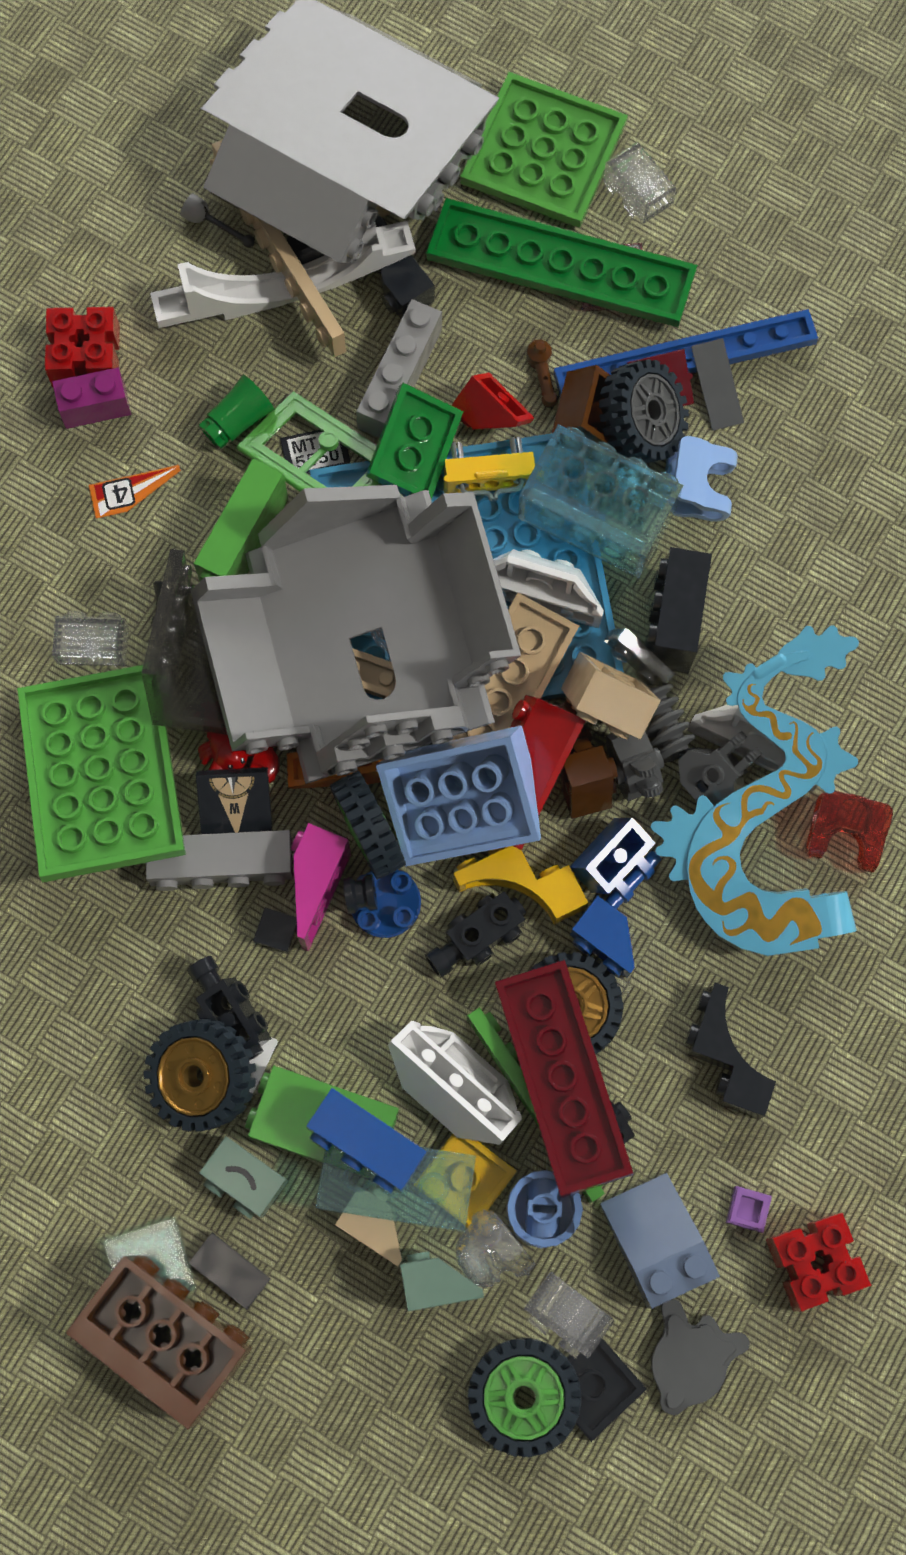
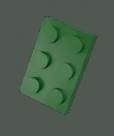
[366,382,463,500]

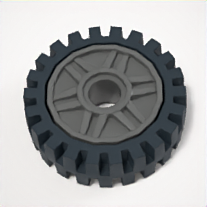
[599,359,689,464]

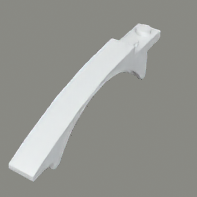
[150,221,416,328]

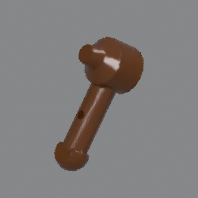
[526,339,558,408]

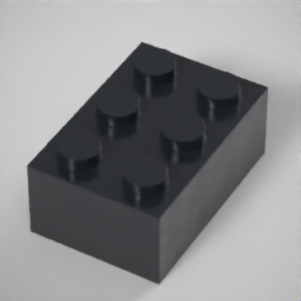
[643,547,712,674]

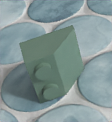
[400,1251,484,1311]

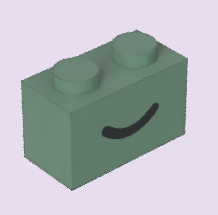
[199,1136,288,1219]

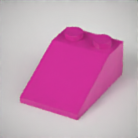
[291,823,351,951]

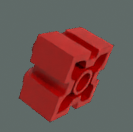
[45,307,120,387]
[766,1212,871,1312]

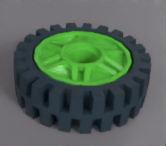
[330,771,406,879]
[468,1338,581,1457]

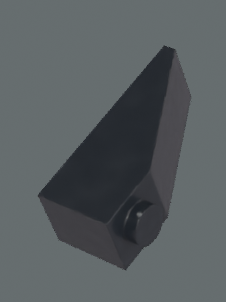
[376,213,435,320]

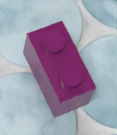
[52,367,131,429]

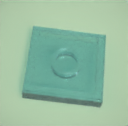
[103,1217,197,1312]

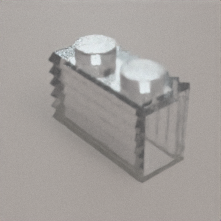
[603,142,676,223]
[52,611,129,667]
[524,1271,614,1359]

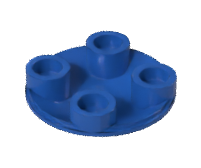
[352,870,421,938]

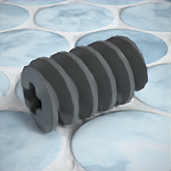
[645,684,696,763]

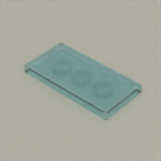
[315,1146,476,1232]

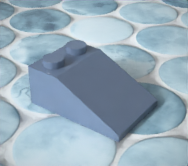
[600,1173,720,1309]

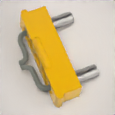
[443,437,539,501]

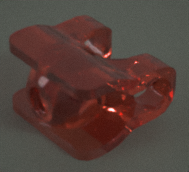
[805,790,893,873]

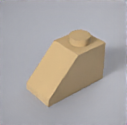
[335,1185,403,1267]

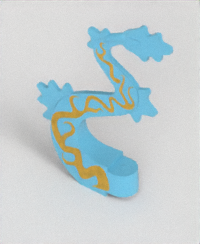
[651,626,859,956]

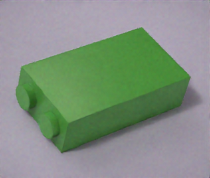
[194,459,288,581]
[245,1065,400,1180]

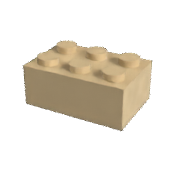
[561,652,661,740]

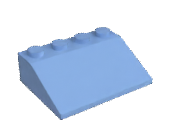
[376,725,541,866]

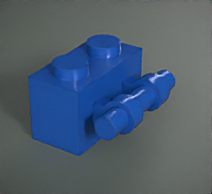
[570,817,661,909]

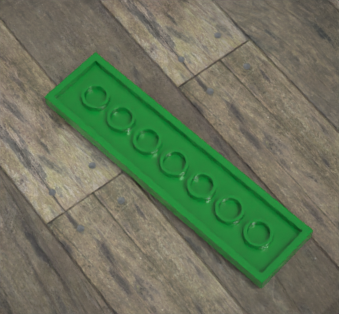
[426,198,697,328]

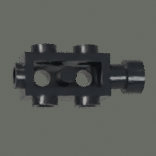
[425,891,526,978]
[187,956,272,1061]

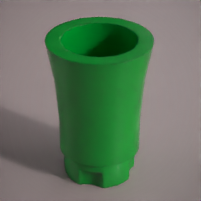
[198,374,275,450]

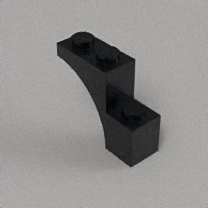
[685,982,776,1119]

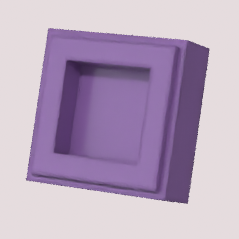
[726,1186,772,1233]

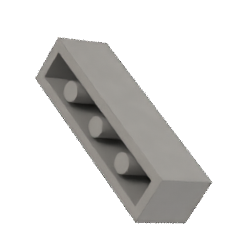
[356,299,442,438]
[146,830,293,891]

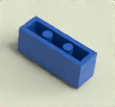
[306,1088,427,1194]

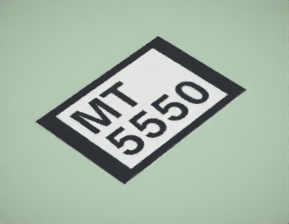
[280,430,351,474]

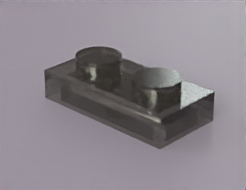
[604,628,675,686]

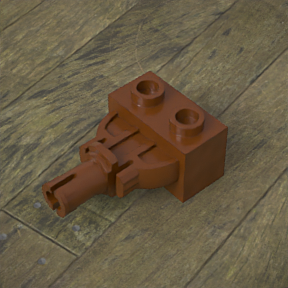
[557,702,618,819]

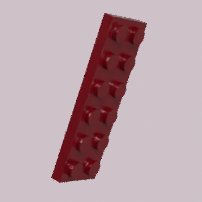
[495,960,634,1198]

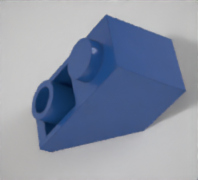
[570,896,635,978]

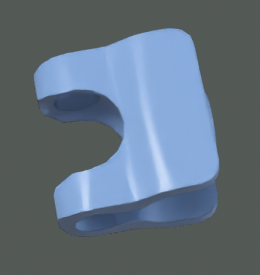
[661,436,738,522]

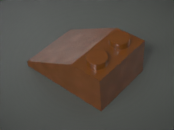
[552,365,650,472]

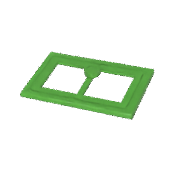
[236,391,382,492]

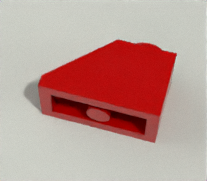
[451,372,534,429]

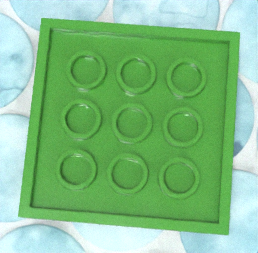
[460,72,628,228]

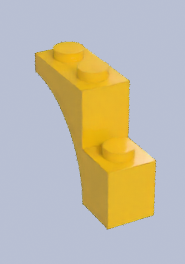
[453,846,588,925]

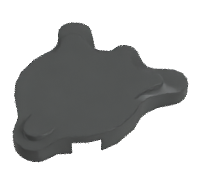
[651,1299,750,1415]

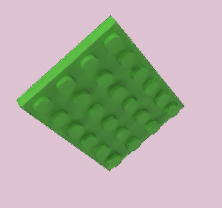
[17,663,186,883]

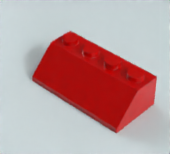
[509,695,586,850]

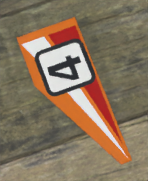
[89,465,181,519]

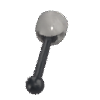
[181,193,255,248]

